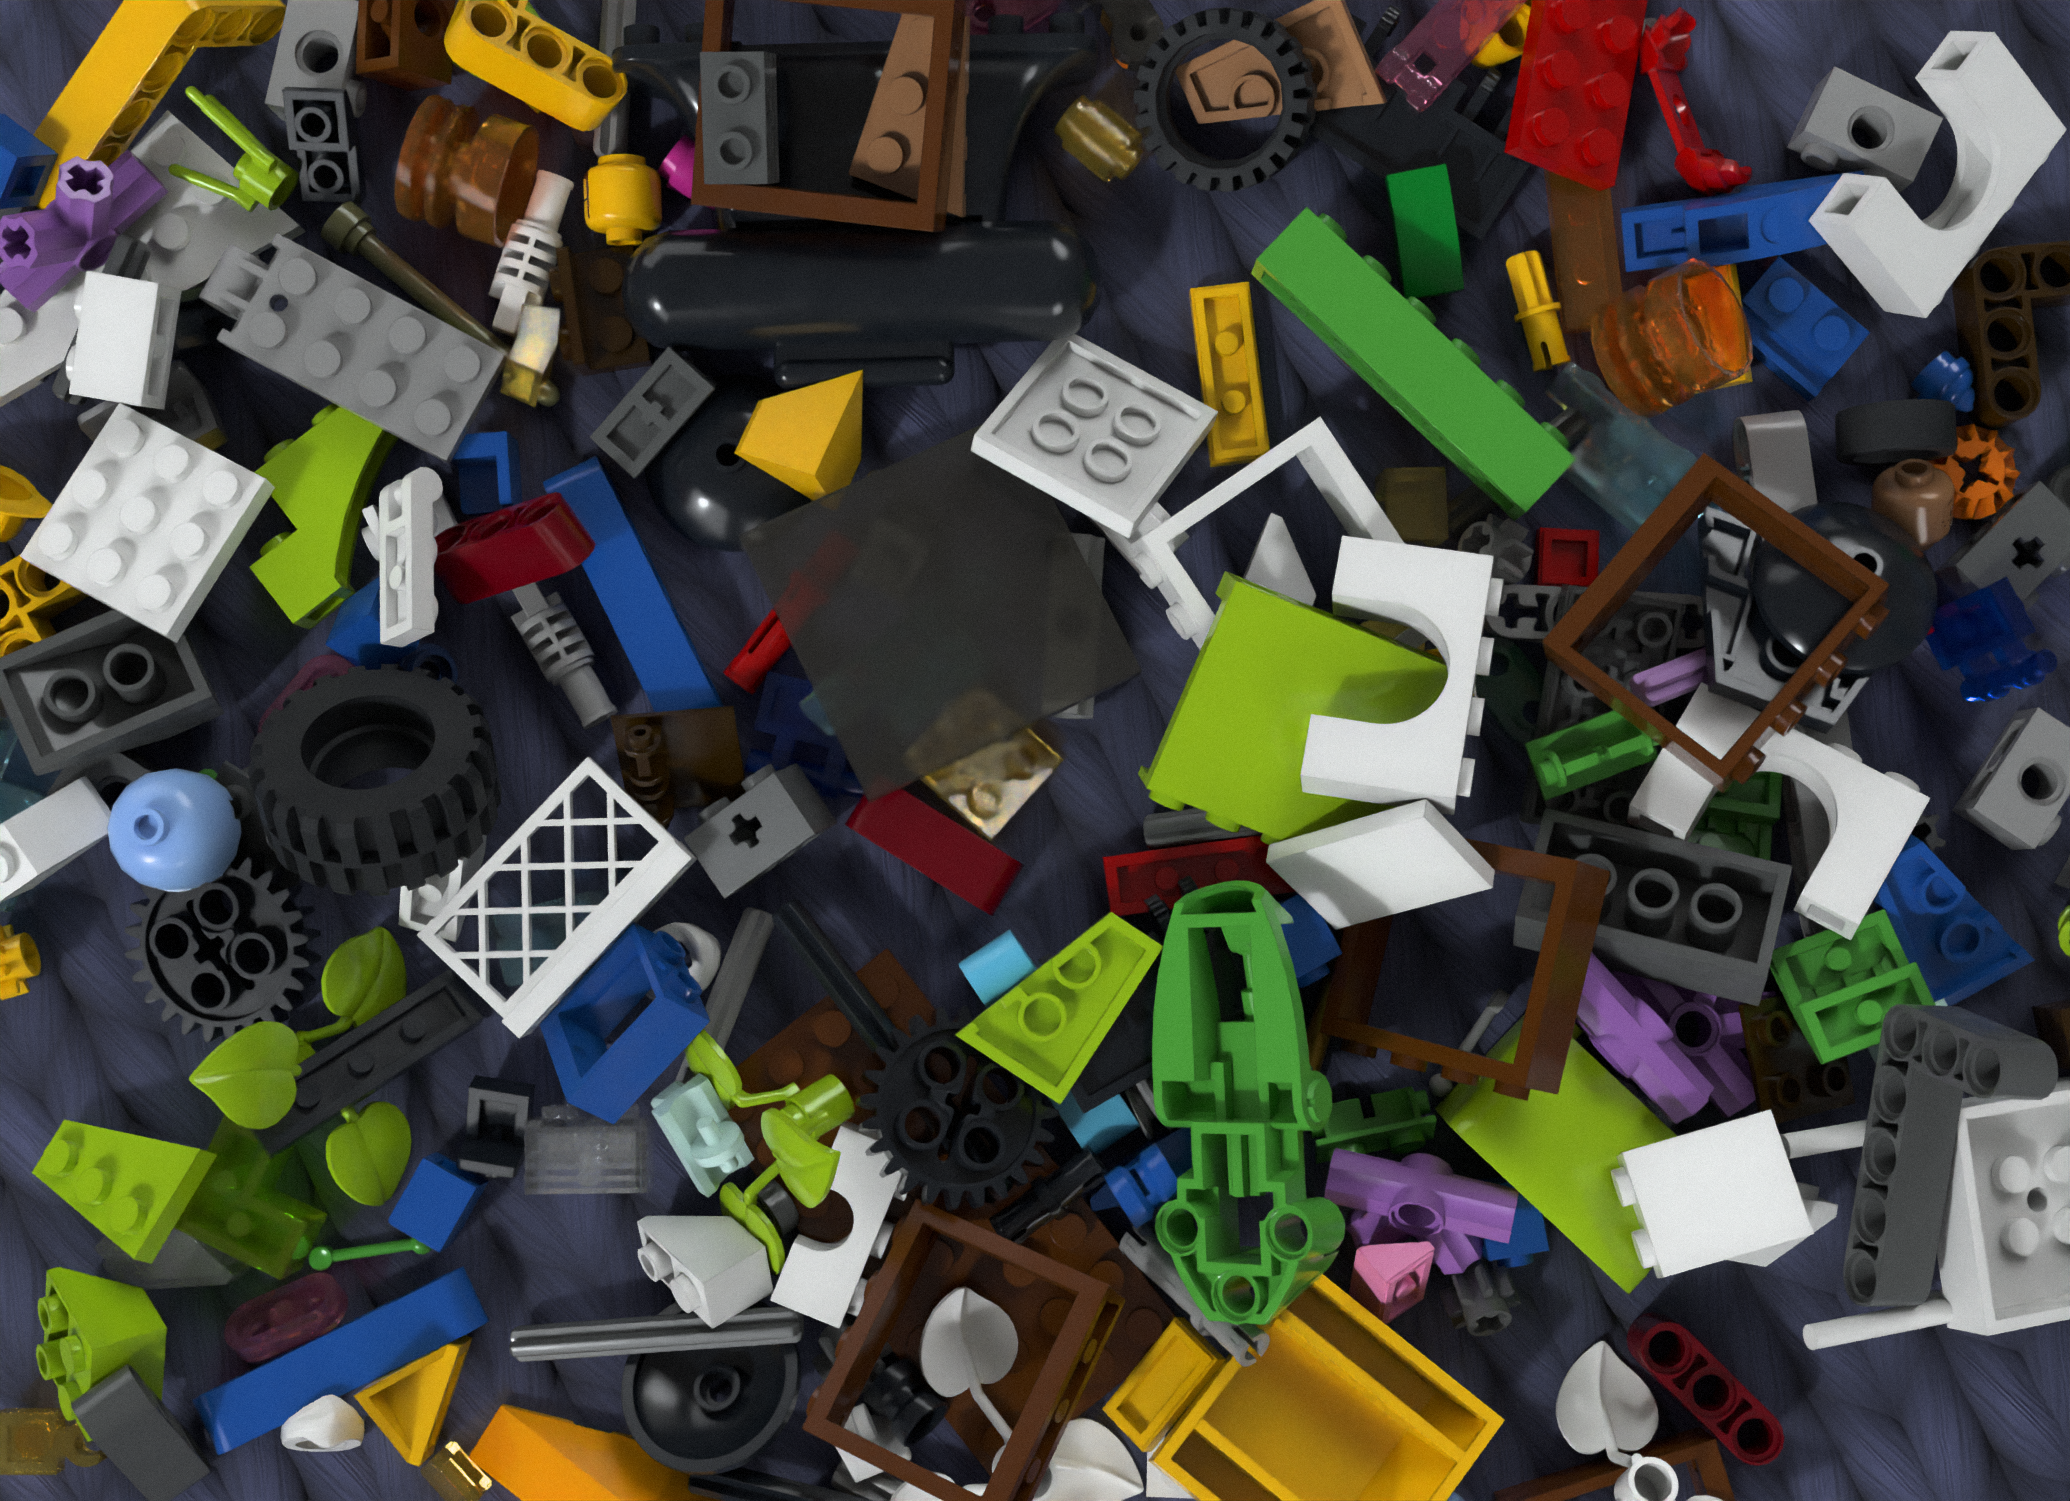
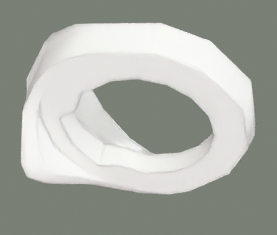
[646,922,722,1000]
[281,1394,365,1452]

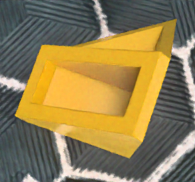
[734,370,863,512]
[354,1335,472,1467]

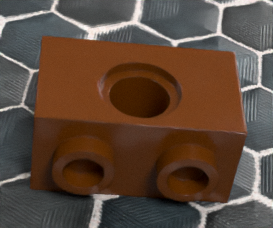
[356,0,455,91]

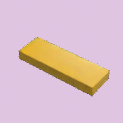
[1189,282,1270,467]

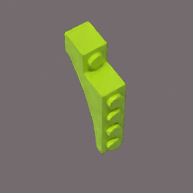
[250,403,399,630]

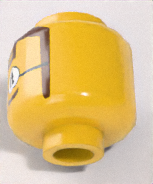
[583,154,662,246]

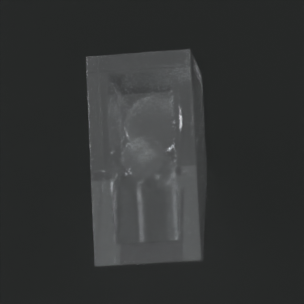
[94,1207,252,1290]

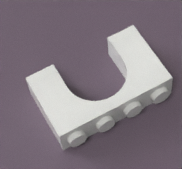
[1808,31,2067,318]
[1300,536,1504,815]
[1627,682,1930,940]

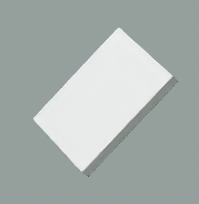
[1266,799,1495,929]

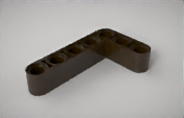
[1952,240,2070,430]

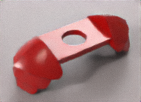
[1639,7,1752,197]

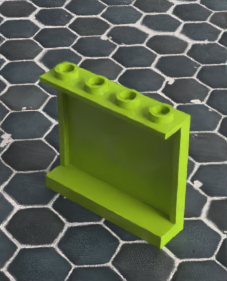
[1138,571,1448,845]

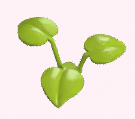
[189,926,412,1206]
[684,1028,855,1275]

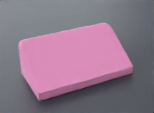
[1349,1241,1435,1325]

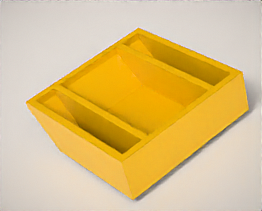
[1148,1274,1505,1501]

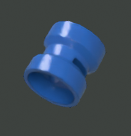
[1103,1142,1178,1229]

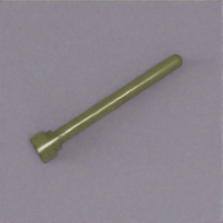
[321,201,560,407]

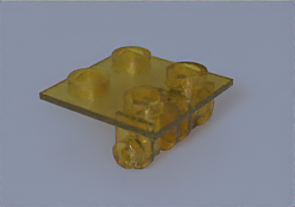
[899,681,1063,841]

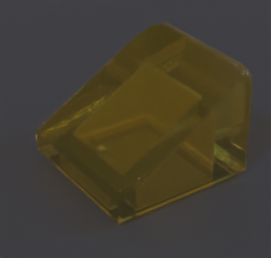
[420,1440,492,1501]

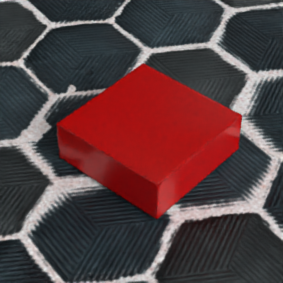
[1534,527,1600,588]

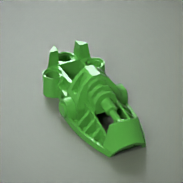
[1152,880,1345,1325]

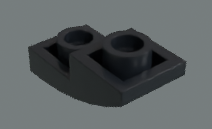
[282,87,367,203]

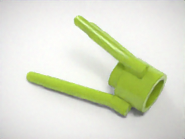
[168,86,299,212]

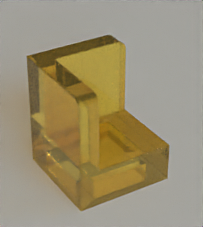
[1375,467,1449,546]

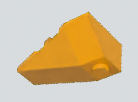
[468,1404,721,1501]

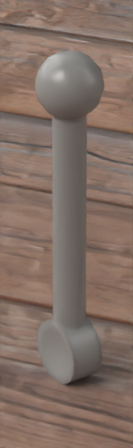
[1429,988,1510,1097]

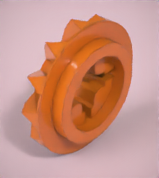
[1928,423,2021,520]

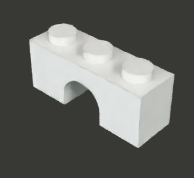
[770,1121,907,1328]

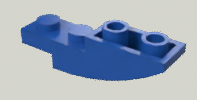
[1620,171,1864,272]

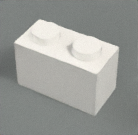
[66,271,182,410]

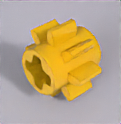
[0,924,41,1000]

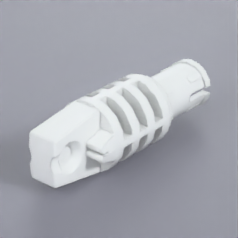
[488,170,574,338]

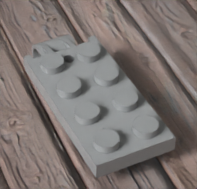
[199,233,508,464]

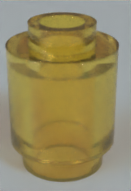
[1054,95,1144,183]

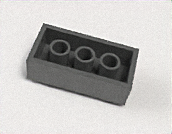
[1513,808,1793,1006]

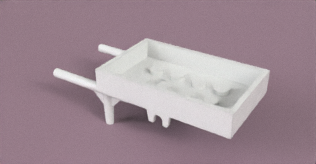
[1780,1077,2070,1350]

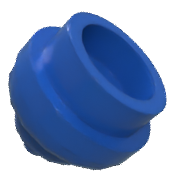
[1911,351,1975,412]

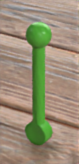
[309,1238,432,1271]

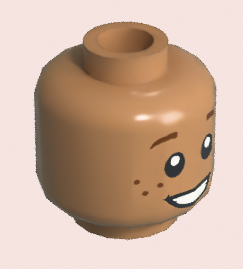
[1871,459,1955,551]

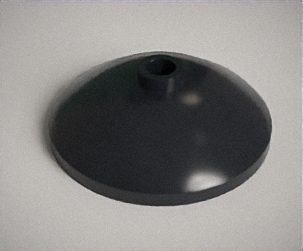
[645,374,815,552]
[1752,502,1937,674]
[621,1300,801,1475]

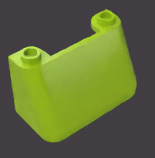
[1435,1014,1690,1294]

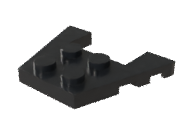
[1697,506,1874,734]

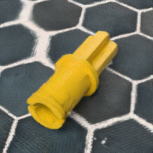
[1506,250,1571,373]

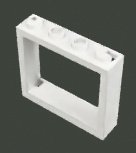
[1130,417,1429,650]

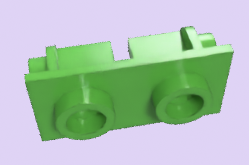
[1524,710,1659,801]
[1310,1086,1437,1164]

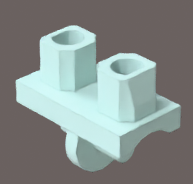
[651,1073,754,1198]

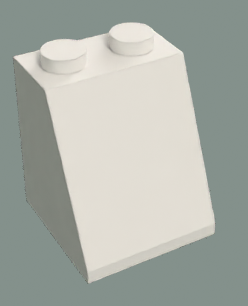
[1611,1109,1814,1278]

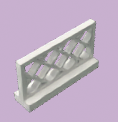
[417,757,697,1039]

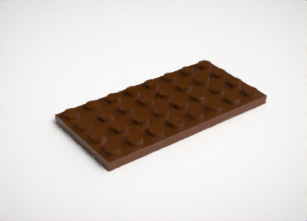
[727,948,1177,1477]

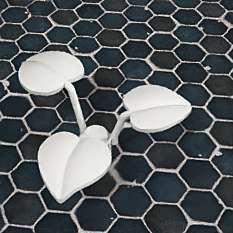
[890,1286,1144,1501]
[1556,1341,1723,1501]

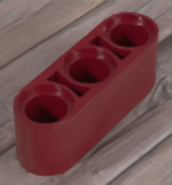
[434,492,596,604]
[845,773,1024,916]
[1627,1312,1785,1466]

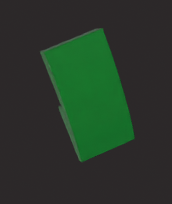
[1385,164,1464,300]

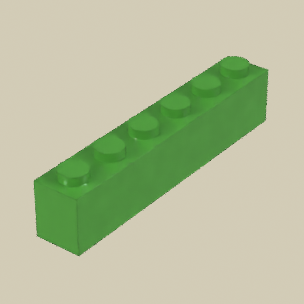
[1251,207,1576,521]

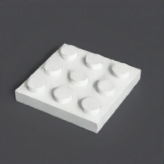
[971,334,1218,538]
[20,403,275,643]

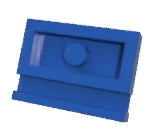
[1741,256,1870,402]

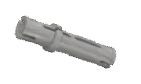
[1119,1223,1270,1367]

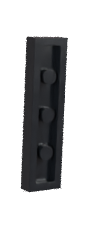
[249,969,484,1160]

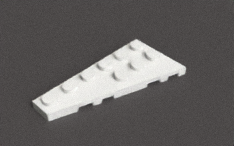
[0,110,306,407]

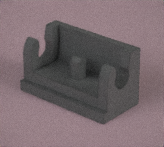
[590,347,718,478]

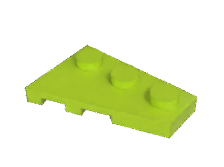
[955,912,1163,1105]
[32,1120,218,1264]

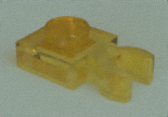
[0,1408,108,1475]

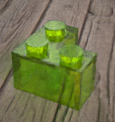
[174,1115,328,1280]

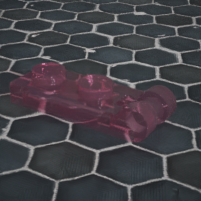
[1375,0,1527,113]

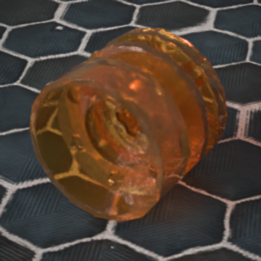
[394,94,540,248]
[1591,258,1753,418]

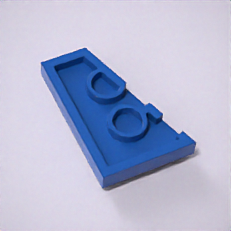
[1873,834,2035,1006]

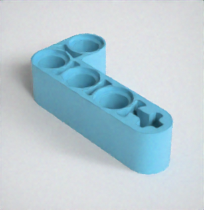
[958,929,1141,1155]

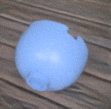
[107,768,242,892]

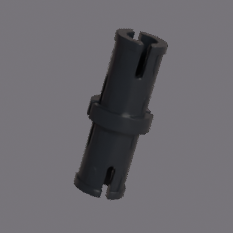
[989,1145,1108,1244]

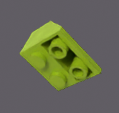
[36,1267,167,1442]

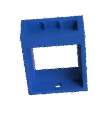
[540,922,710,1124]

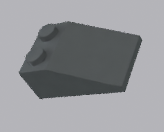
[0,609,225,776]

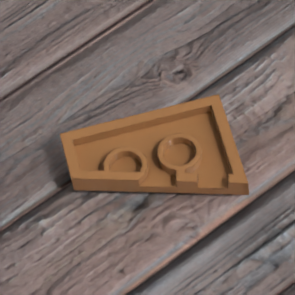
[1176,0,1387,124]
[848,14,970,217]

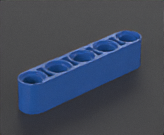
[543,455,724,712]
[192,1266,489,1455]

